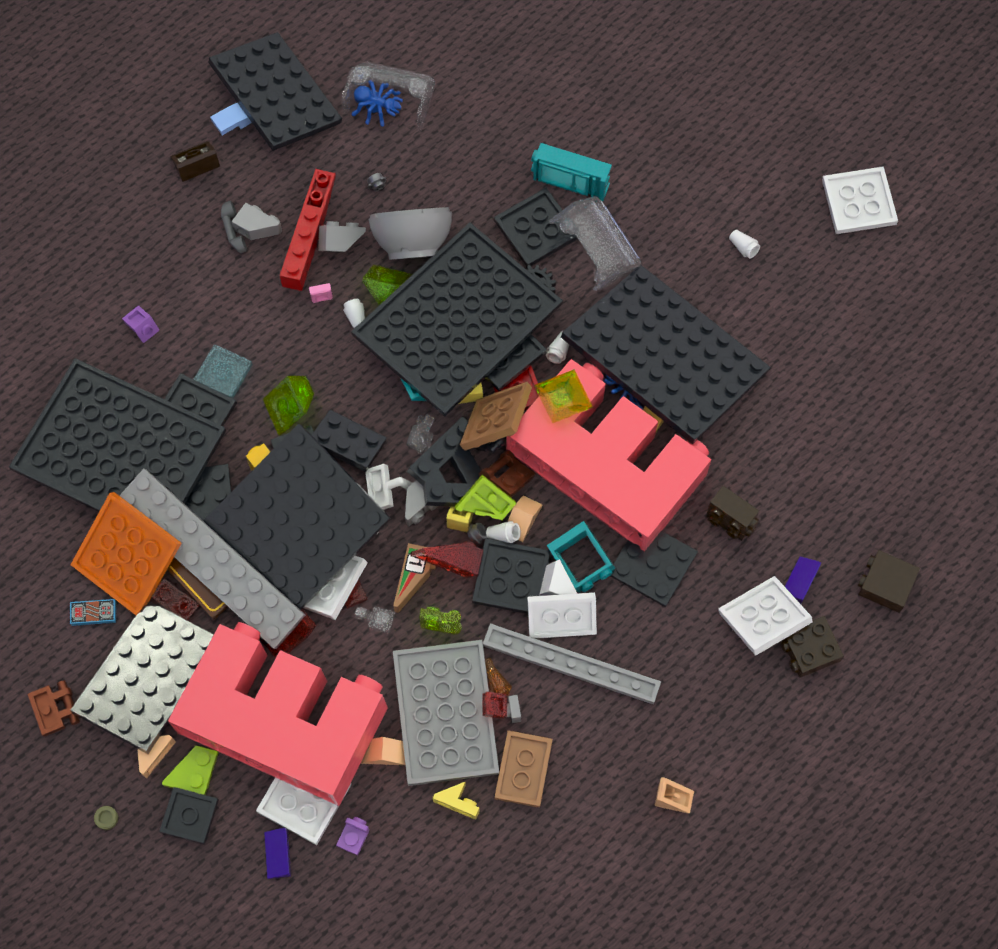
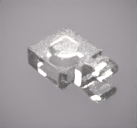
[406,414,434,454]
[355,606,396,634]

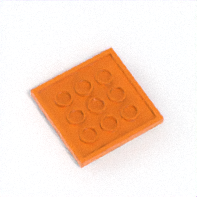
[71,492,182,615]

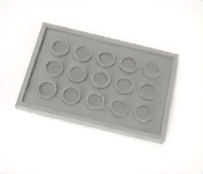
[393,640,499,786]

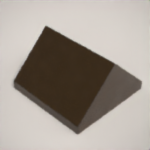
[170,141,220,182]

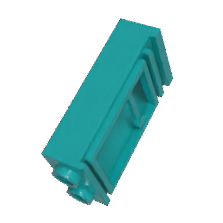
[531,143,612,201]

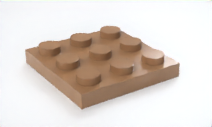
[460,382,532,450]

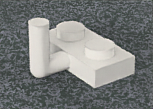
[365,464,412,510]

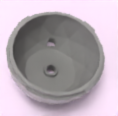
[368,207,452,260]

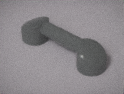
[221,200,248,254]

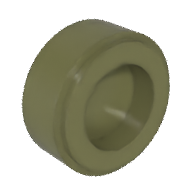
[94,806,118,830]

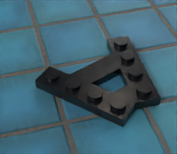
[407,416,481,507]

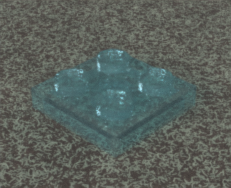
[194,344,253,398]

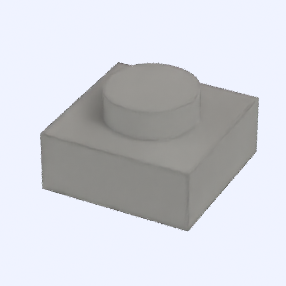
[505,695,521,723]

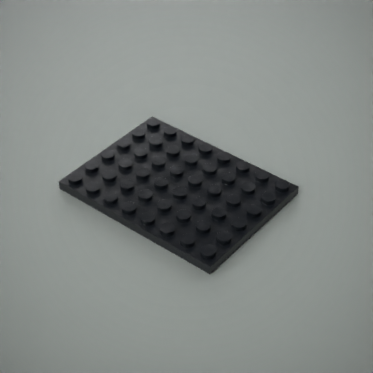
[351,222,563,417]
[561,265,770,444]
[9,358,226,512]
[203,423,391,645]

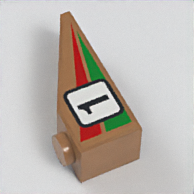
[393,543,438,613]

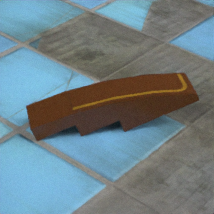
[167,557,228,620]

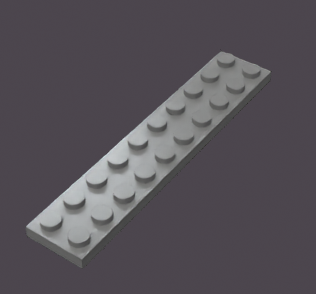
[120,468,306,649]

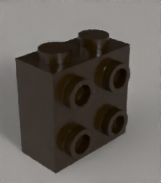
[706,486,759,541]
[857,550,920,613]
[780,616,844,678]

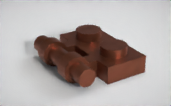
[28,680,80,737]

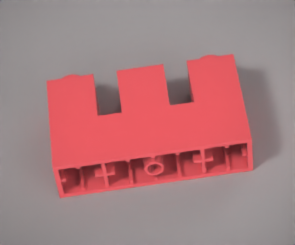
[506,359,712,552]
[168,622,388,806]

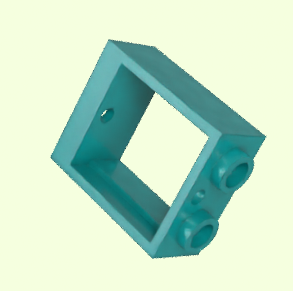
[547,521,615,592]

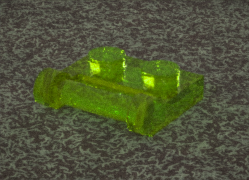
[419,607,462,635]

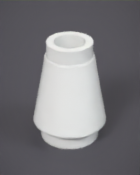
[729,230,760,258]
[343,299,365,328]
[546,331,569,364]
[486,521,521,543]

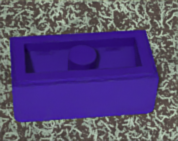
[785,556,821,604]
[264,828,291,879]

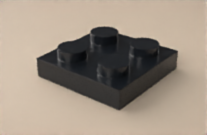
[159,787,219,845]

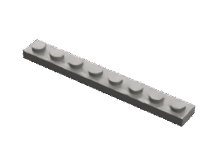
[483,624,661,705]

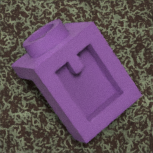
[122,306,159,343]
[336,817,369,856]

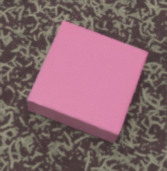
[309,283,333,303]

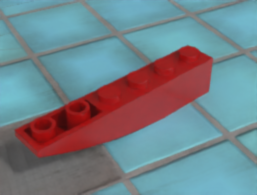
[280,169,336,291]

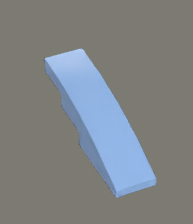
[210,103,252,135]

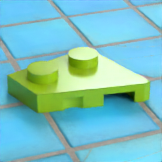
[455,475,517,520]
[162,746,219,795]

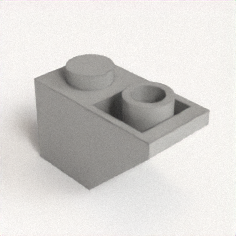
[232,203,282,240]
[318,221,366,252]
[405,480,438,526]

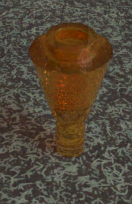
[485,658,512,699]

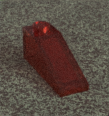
[410,541,483,578]

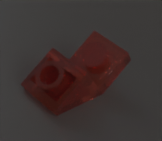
[265,609,317,658]

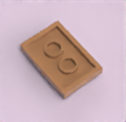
[495,731,553,808]

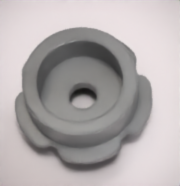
[367,173,386,191]
[468,523,487,544]

